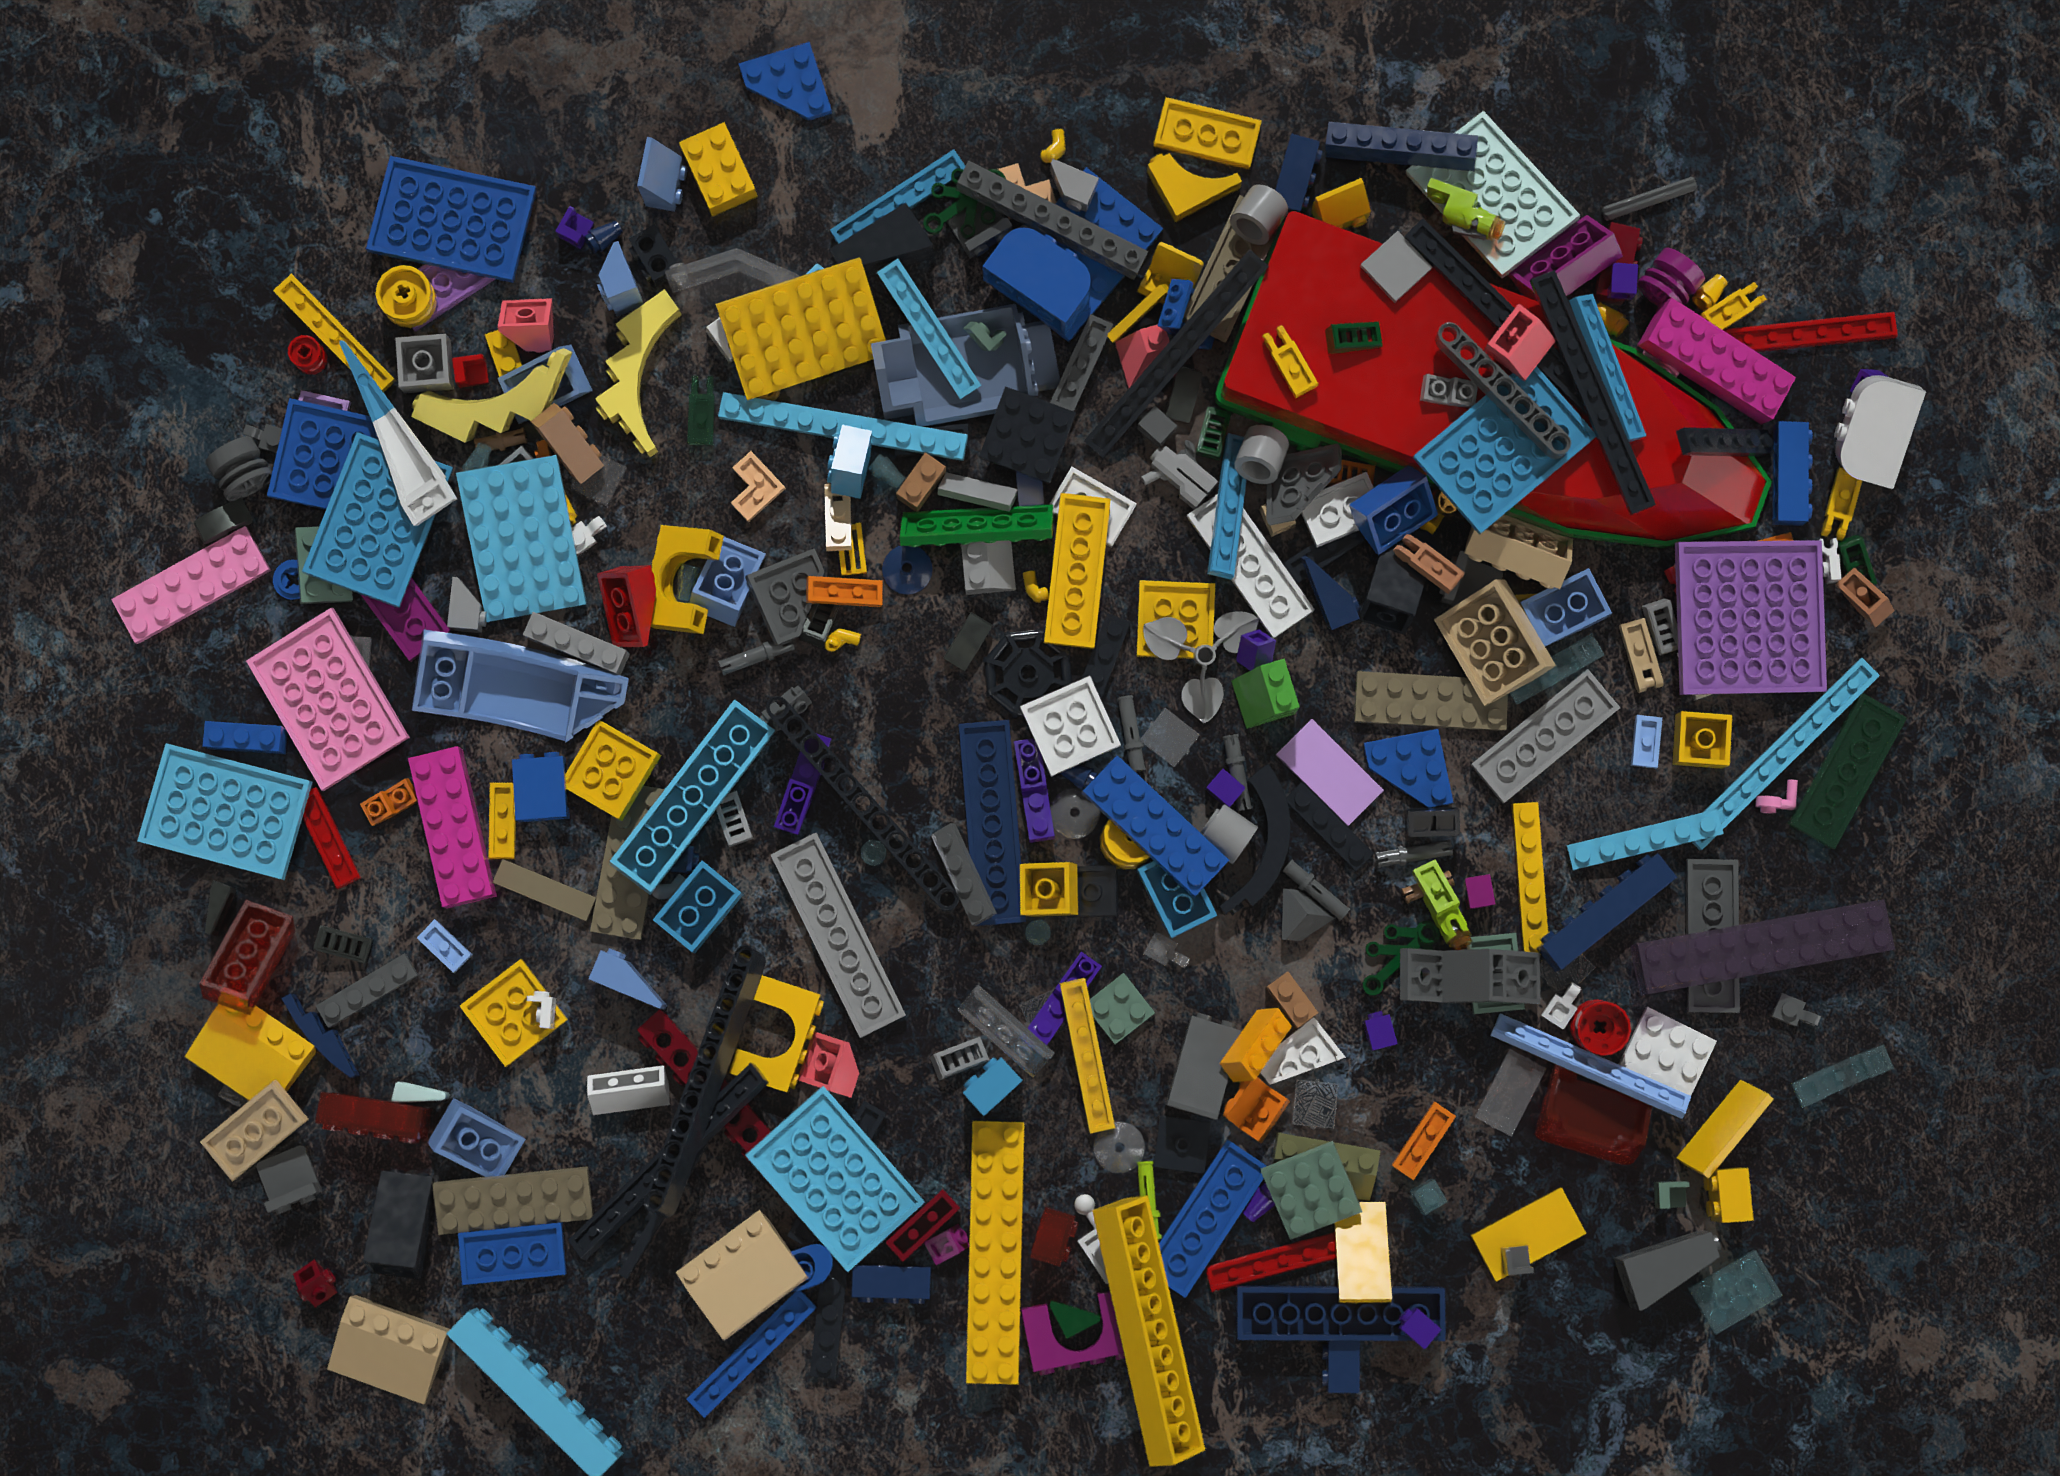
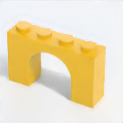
[651,525,724,634]
[729,975,824,1093]

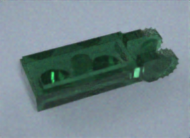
[687,376,715,446]

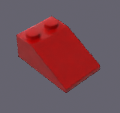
[597,565,656,647]

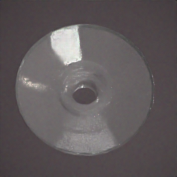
[1050,788,1100,839]
[1094,1122,1145,1173]

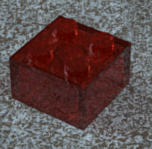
[1030,1206,1078,1267]

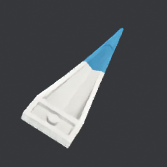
[339,340,457,526]

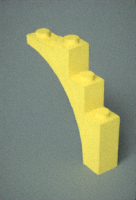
[595,289,681,457]

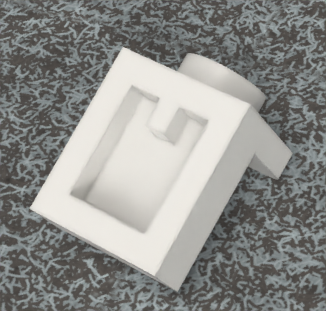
[527,991,556,1029]

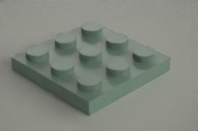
[1261,1141,1362,1240]

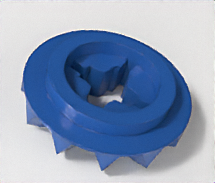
[273,560,300,600]

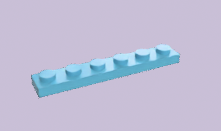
[877,259,981,399]
[1567,809,1723,870]

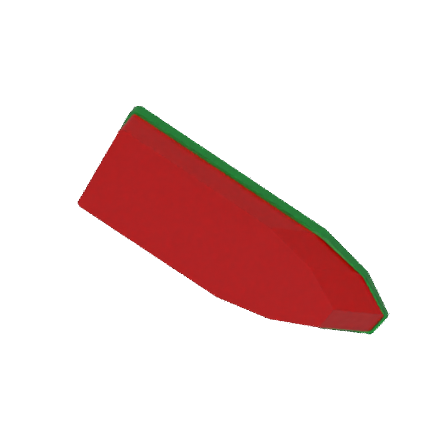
[1215,211,1772,548]

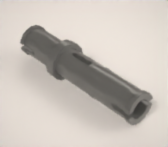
[718,640,795,676]
[1117,695,1146,772]
[1223,734,1252,812]
[1375,839,1453,868]
[1282,859,1350,921]

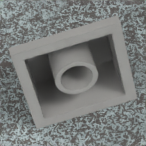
[961,540,1016,595]

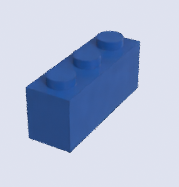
[203,721,288,754]

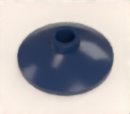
[882,546,932,595]

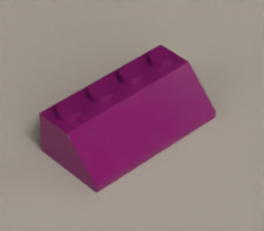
[1508,215,1623,301]

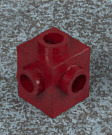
[293,1259,337,1307]

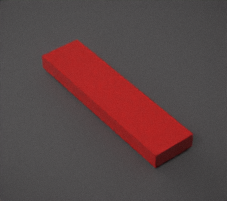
[302,787,361,889]

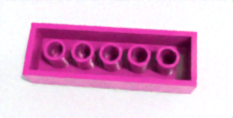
[1637,298,1796,424]
[408,746,497,909]

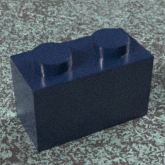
[1321,1340,1360,1393]

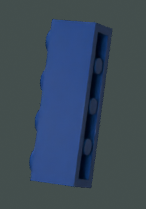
[1772,421,1813,526]

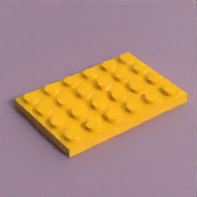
[716,257,886,400]

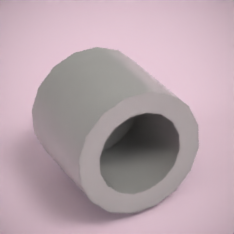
[1230,184,1288,245]
[1235,425,1289,484]
[1200,805,1258,865]

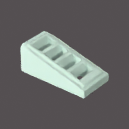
[391,1082,450,1103]

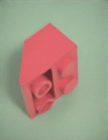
[1484,304,1556,382]

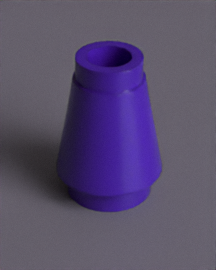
[1243,1183,1275,1222]

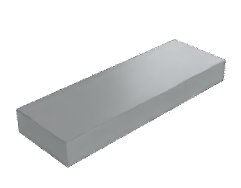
[938,472,1017,512]

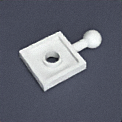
[1074,1194,1108,1284]

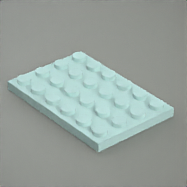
[1406,111,1580,279]

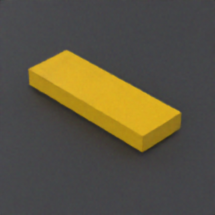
[1107,284,1169,342]
[488,783,516,859]

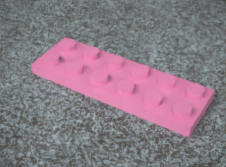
[111,526,271,644]

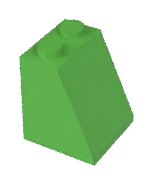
[1231,659,1300,729]

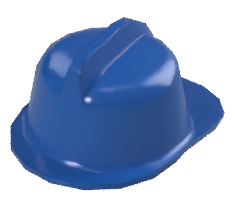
[791,1244,832,1291]

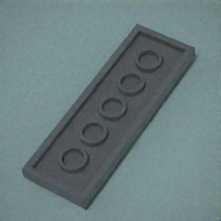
[1685,859,1740,1013]

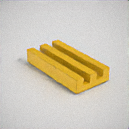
[839,523,867,576]

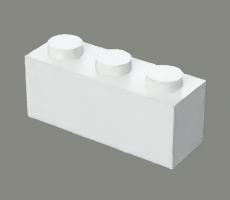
[587,1065,670,1115]

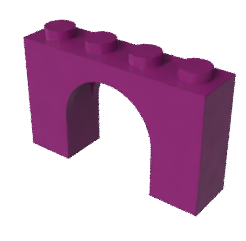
[1021,1290,1125,1375]

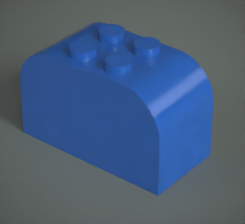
[983,228,1091,336]

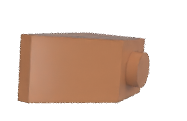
[1836,567,1894,628]

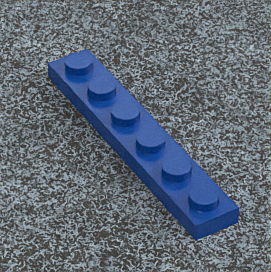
[687,1290,817,1418]

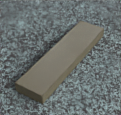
[493,859,596,921]

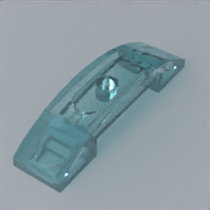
[1510,634,1604,705]
[1792,1044,1894,1108]

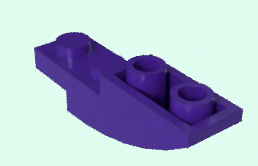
[774,734,832,835]
[1014,738,1055,843]
[1024,952,1102,1049]

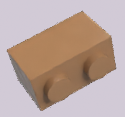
[896,453,946,512]
[1265,972,1318,1029]

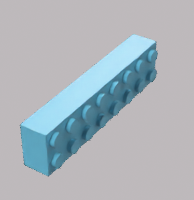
[609,700,775,895]
[447,1308,623,1476]

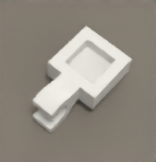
[572,516,607,556]
[1820,538,1841,584]
[1542,982,1581,1029]

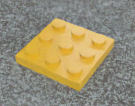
[1136,580,1215,659]
[565,720,661,821]
[460,959,568,1067]

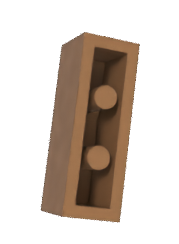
[531,403,604,484]

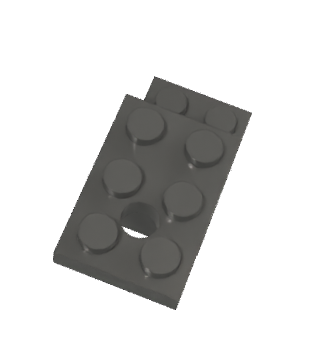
[1400,948,1540,1004]

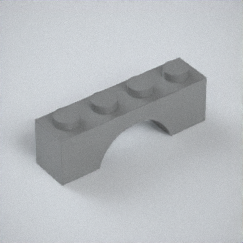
[523,612,630,675]

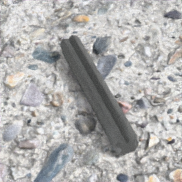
[1602,177,1697,221]

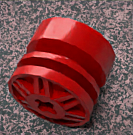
[1569,999,1631,1056]

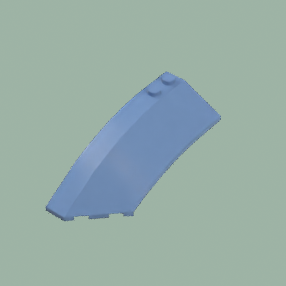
[412,630,629,743]

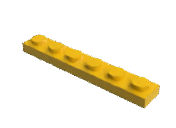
[273,274,396,393]
[1511,802,1548,955]
[1059,978,1115,1133]

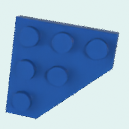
[739,42,832,121]
[1363,729,1454,808]

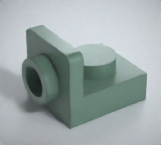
[963,322,1007,351]

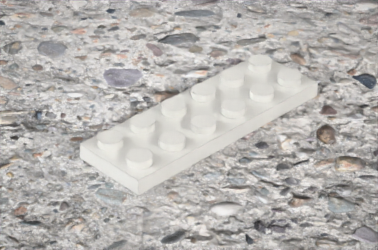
[1187,494,1315,639]

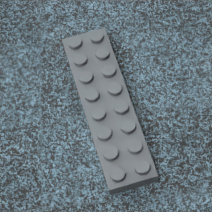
[771,833,906,1038]

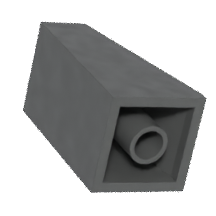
[1165,1013,1241,1120]
[1614,1230,1721,1311]

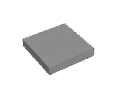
[1360,231,1433,303]

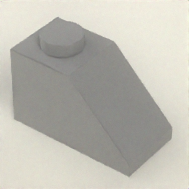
[1050,159,1099,212]
[447,577,487,633]

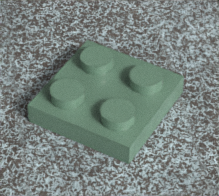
[1090,973,1155,1044]

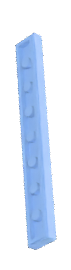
[1490,1013,1691,1119]

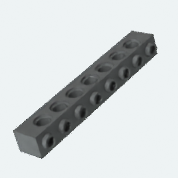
[956,160,1148,280]

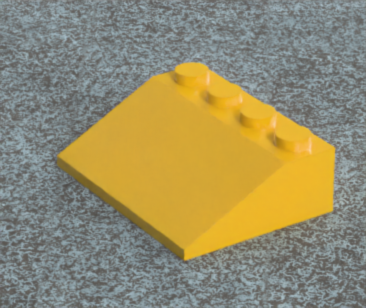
[185,989,316,1101]

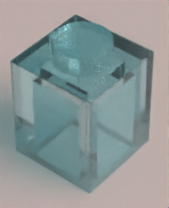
[1409,1179,1448,1215]

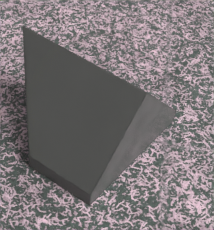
[1282,889,1336,941]

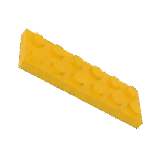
[1044,493,1111,649]

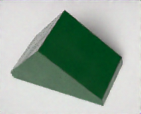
[1049,1300,1101,1338]

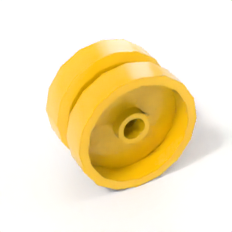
[376,265,437,328]
[1100,819,1150,869]

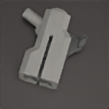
[1141,440,1218,510]

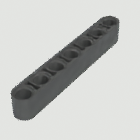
[1435,322,1571,459]

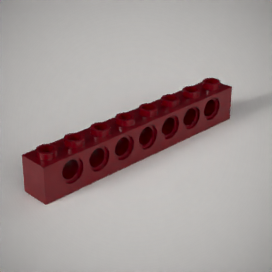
[637,1009,772,1177]

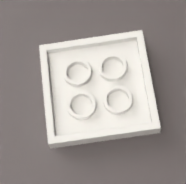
[1020,676,1121,777]
[1618,1007,1717,1096]

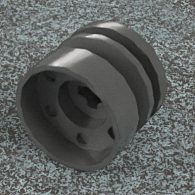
[205,436,272,501]

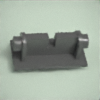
[759,685,812,734]

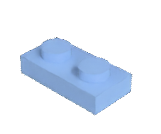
[1631,715,1662,769]
[417,919,473,973]

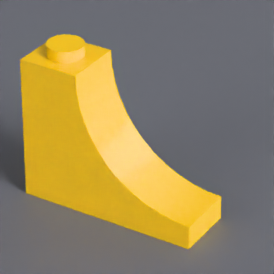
[1147,153,1242,222]

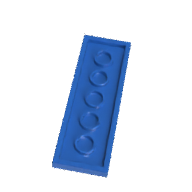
[1082,755,1229,898]
[1159,1139,1266,1298]

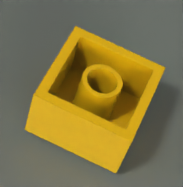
[1673,711,1732,769]
[1020,862,1078,917]
[1703,1167,1753,1223]

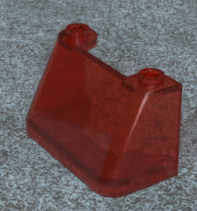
[1535,1064,1652,1165]

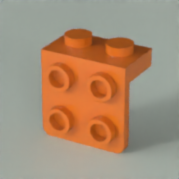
[1223,1077,1290,1144]

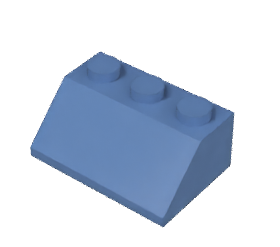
[597,241,644,316]

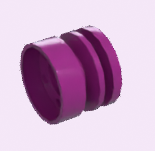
[1637,248,1705,307]

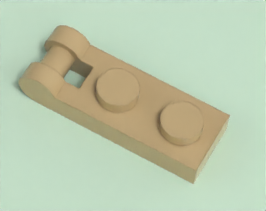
[825,484,852,551]
[1619,618,1664,693]

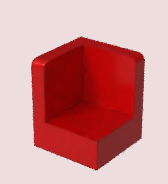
[452,354,489,388]

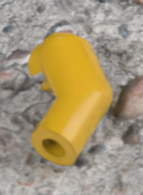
[1023,571,1049,603]

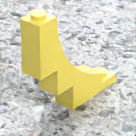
[411,348,573,443]

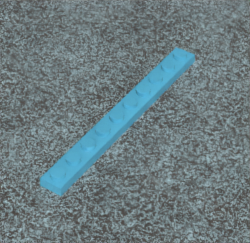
[718,392,968,461]
[1692,658,1880,850]

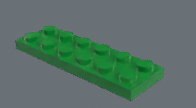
[900,505,1054,547]

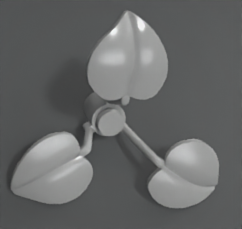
[1143,612,1259,723]

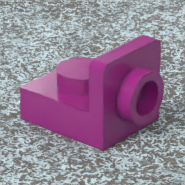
[924,1224,970,1265]

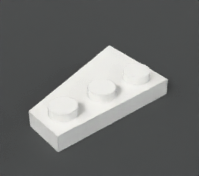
[1260,1017,1346,1085]

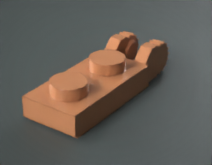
[1393,534,1465,594]

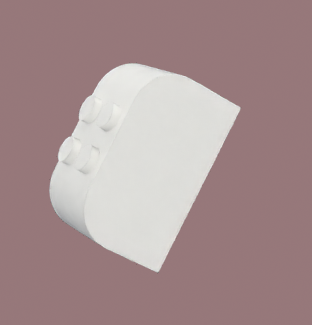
[1834,375,1926,489]

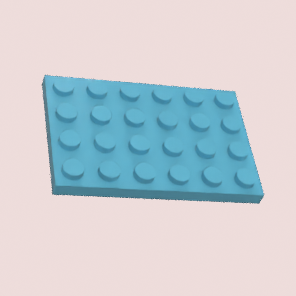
[456,455,587,622]
[137,743,312,880]
[745,1086,925,1272]

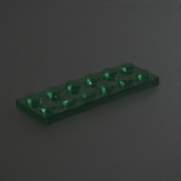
[1788,693,1907,850]

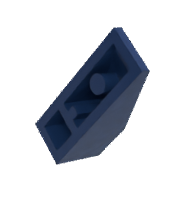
[1300,556,1360,630]

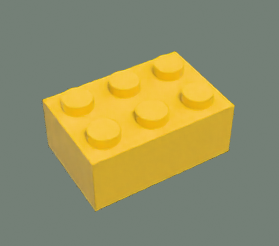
[679,122,757,217]

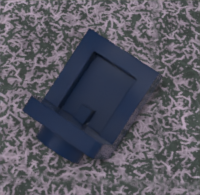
[669,846,699,874]

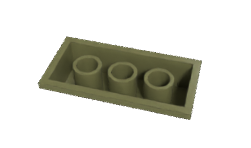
[1271,1132,1381,1201]

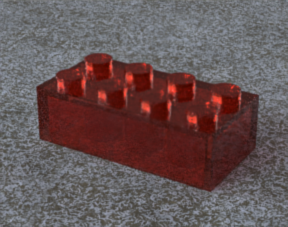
[199,900,295,1015]
[315,1092,432,1143]

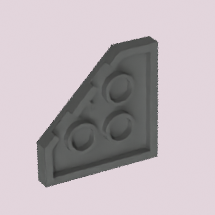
[1266,443,1342,526]
[745,548,825,646]

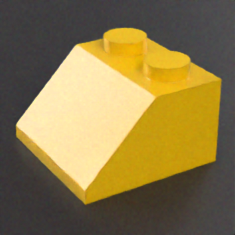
[1311,178,1371,229]

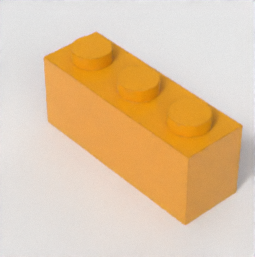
[1219,1008,1292,1082]

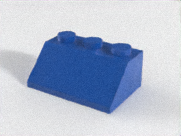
[1349,465,1438,555]

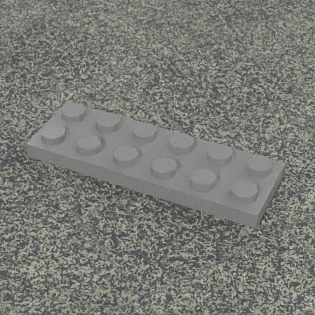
[1471,669,1620,803]

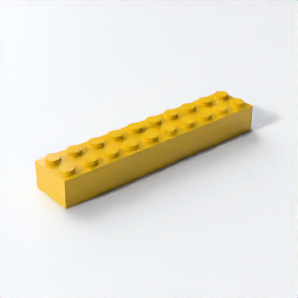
[966,1121,1024,1384]
[1092,1196,1205,1466]

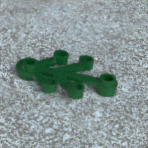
[923,168,1006,239]
[1362,921,1440,996]

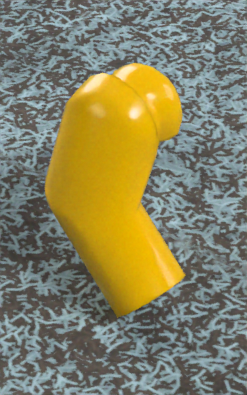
[1040,129,1065,163]
[824,629,861,652]

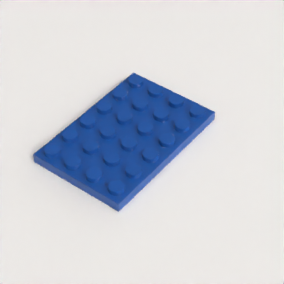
[366,156,537,283]
[1033,167,1163,343]

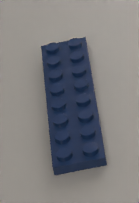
[959,720,1026,926]

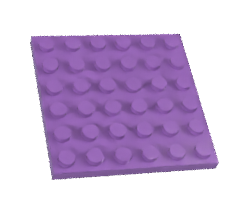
[1675,540,1827,695]

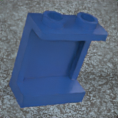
[1158,279,1214,349]
[512,752,570,822]

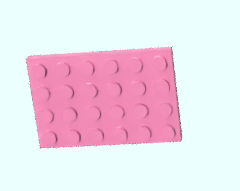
[246,608,410,791]

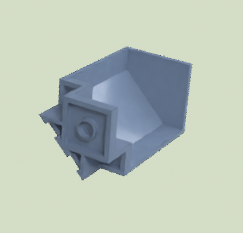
[871,304,1060,427]

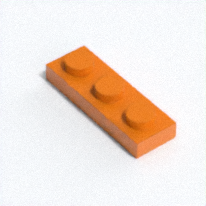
[806,576,882,607]
[1391,1102,1456,1180]

